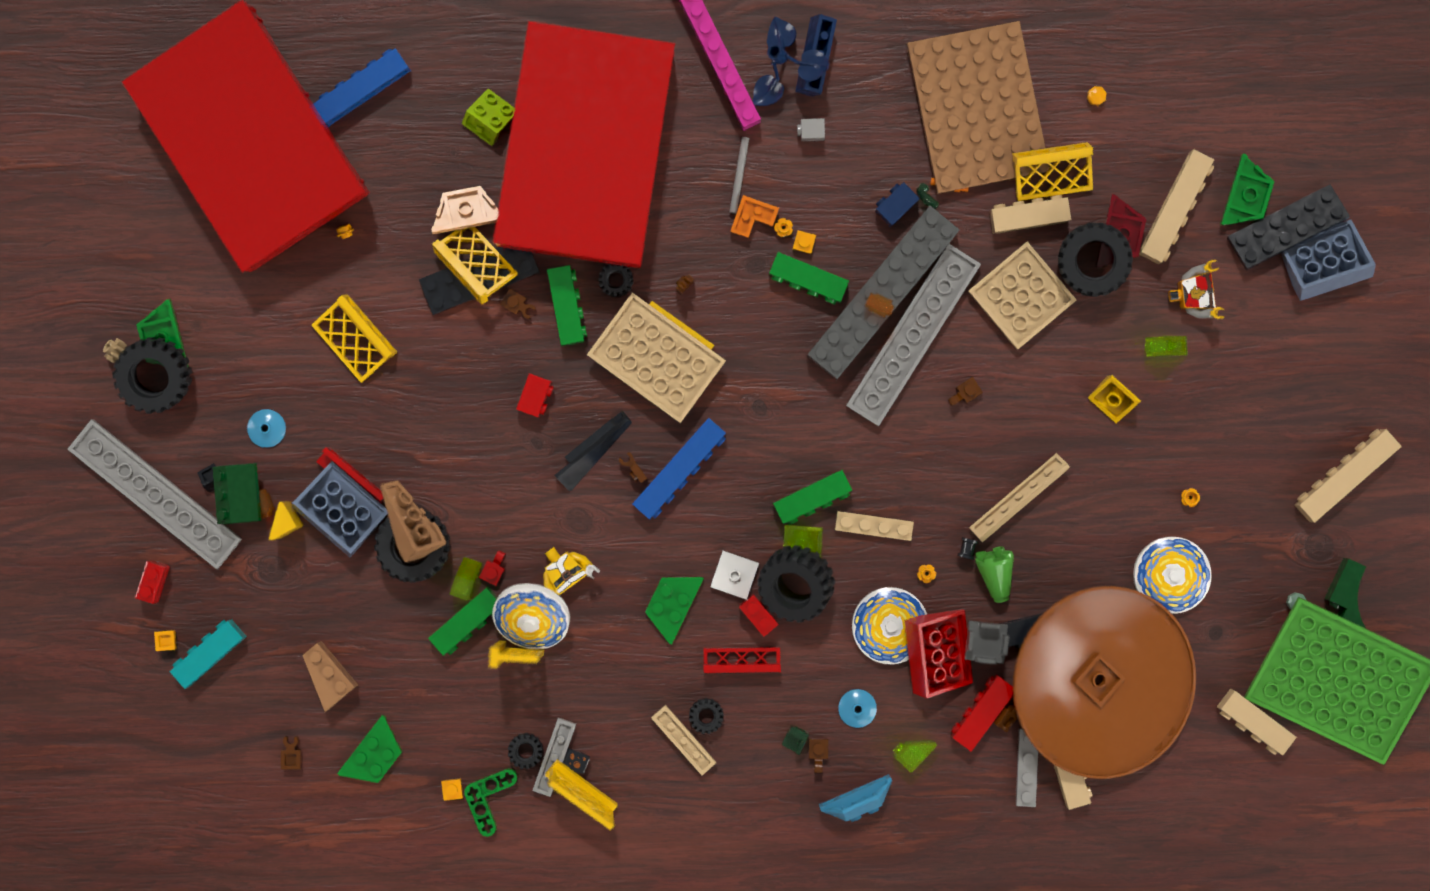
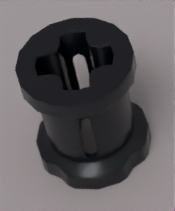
[957,537,979,560]

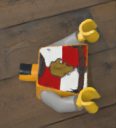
[1168,260,1225,319]

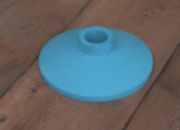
[247,409,286,447]
[838,689,877,728]

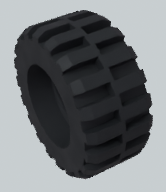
[1058,222,1133,297]
[112,337,192,414]
[374,510,451,583]
[757,545,835,623]

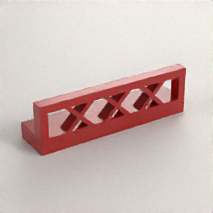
[316,447,384,504]
[703,647,781,673]

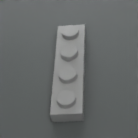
[532,717,576,797]
[1015,728,1038,807]

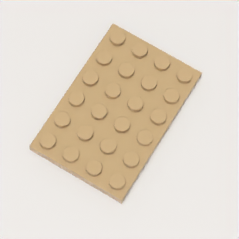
[587,293,726,423]

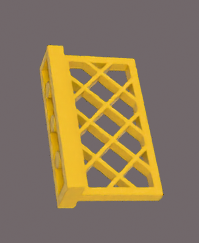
[1012,142,1093,201]
[432,227,517,305]
[312,294,397,383]
[490,640,544,667]
[545,759,617,830]

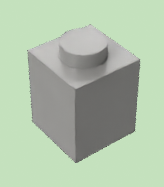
[797,118,825,141]

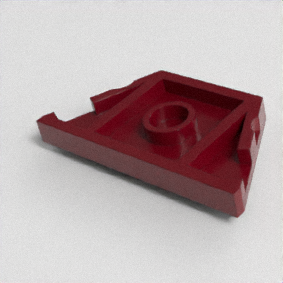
[1096,194,1147,267]

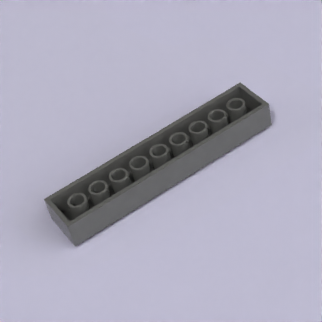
[807,206,959,380]

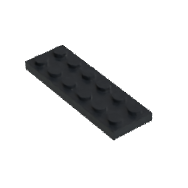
[1227,184,1350,271]
[419,247,540,315]

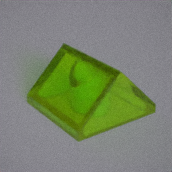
[784,525,823,558]

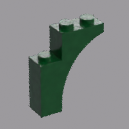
[1324,558,1366,628]

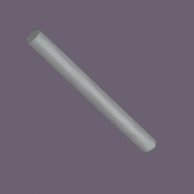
[729,137,749,214]

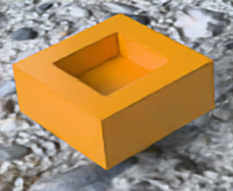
[793,230,816,254]
[154,630,177,651]
[441,778,464,801]

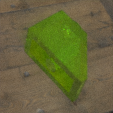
[1145,336,1187,357]
[450,557,482,600]
[893,740,937,773]

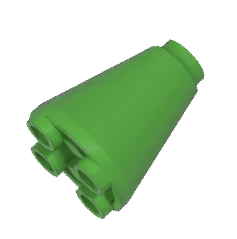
[975,547,1014,603]

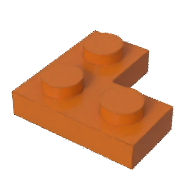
[730,195,779,238]

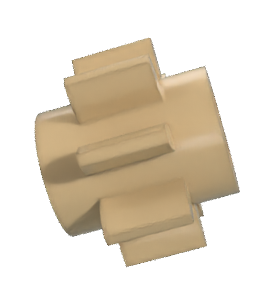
[103,338,127,363]

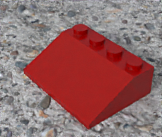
[905,609,973,698]

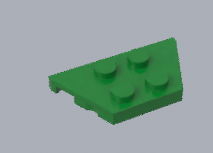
[1220,153,1275,226]
[136,298,189,367]
[645,577,704,645]
[337,715,403,783]

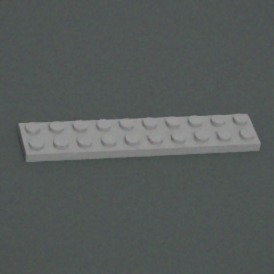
[846,244,981,426]
[68,419,242,569]

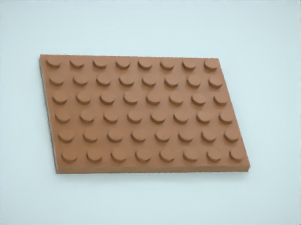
[907,21,1049,194]

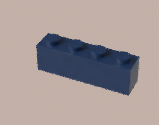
[795,14,837,97]

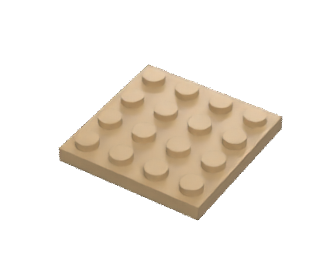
[968,241,1076,350]

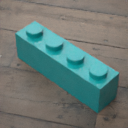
[170,619,247,689]

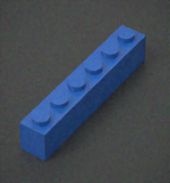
[313,48,411,127]
[632,418,726,519]

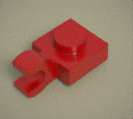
[479,550,506,586]

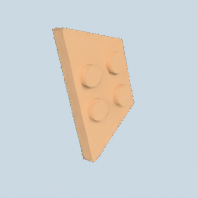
[431,186,498,234]

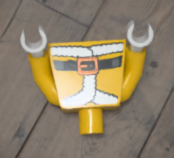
[543,547,600,595]

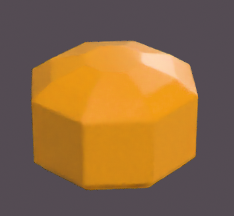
[1087,86,1106,106]

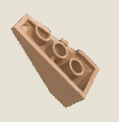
[380,480,446,563]

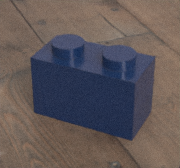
[875,182,920,227]

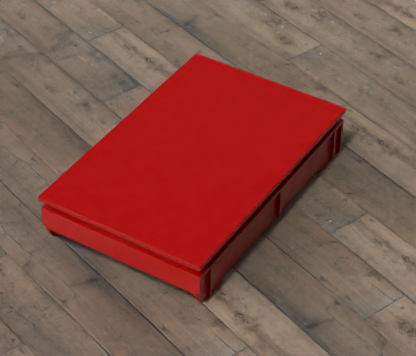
[122,0,370,272]
[493,21,675,268]

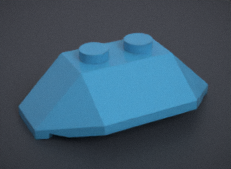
[819,774,892,822]

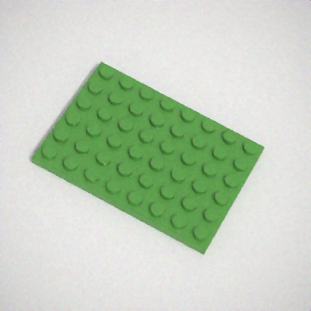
[1244,596,1430,765]

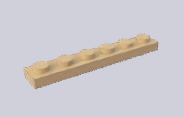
[969,453,1070,542]

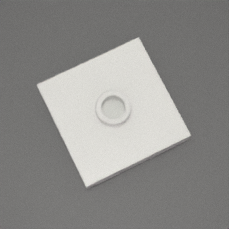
[710,551,759,599]

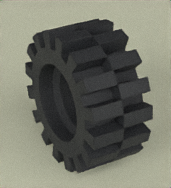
[598,264,633,298]
[689,698,723,734]
[508,733,543,769]

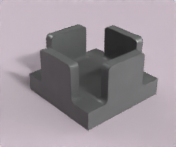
[964,620,1009,664]

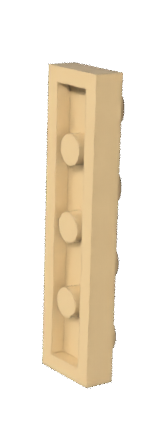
[835,511,914,541]
[651,704,716,775]

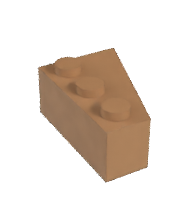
[302,641,358,712]

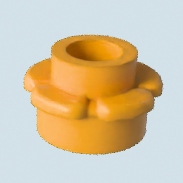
[774,218,793,237]
[336,223,354,239]
[1181,488,1200,507]
[917,564,936,583]

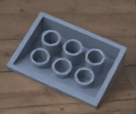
[1281,220,1376,301]
[292,461,388,558]

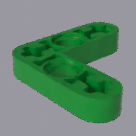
[464,768,518,837]

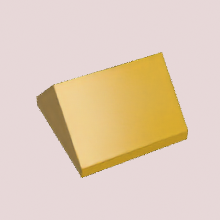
[1088,375,1141,423]
[269,501,304,540]

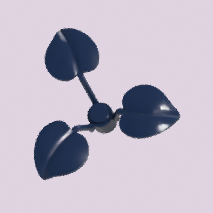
[752,17,829,106]

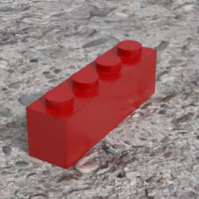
[950,674,1014,751]

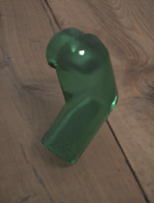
[916,183,939,209]

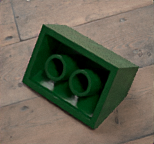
[213,463,261,524]

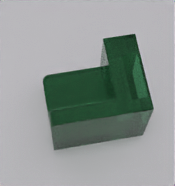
[782,724,809,755]

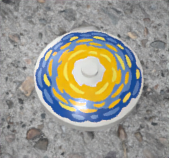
[1133,537,1211,614]
[493,584,570,649]
[852,587,927,664]

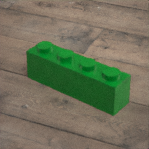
[769,252,849,305]
[547,265,588,346]
[773,470,853,526]
[428,587,498,656]

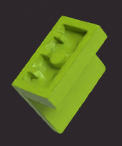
[461,89,515,146]

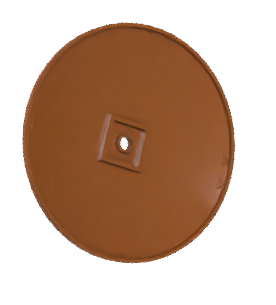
[1013,586,1196,779]

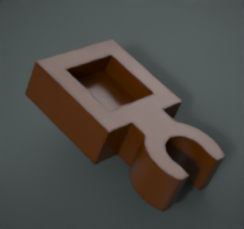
[676,275,695,295]
[500,289,536,319]
[281,736,301,770]

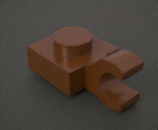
[948,377,983,406]
[619,452,648,483]
[993,696,1018,732]
[809,739,828,773]

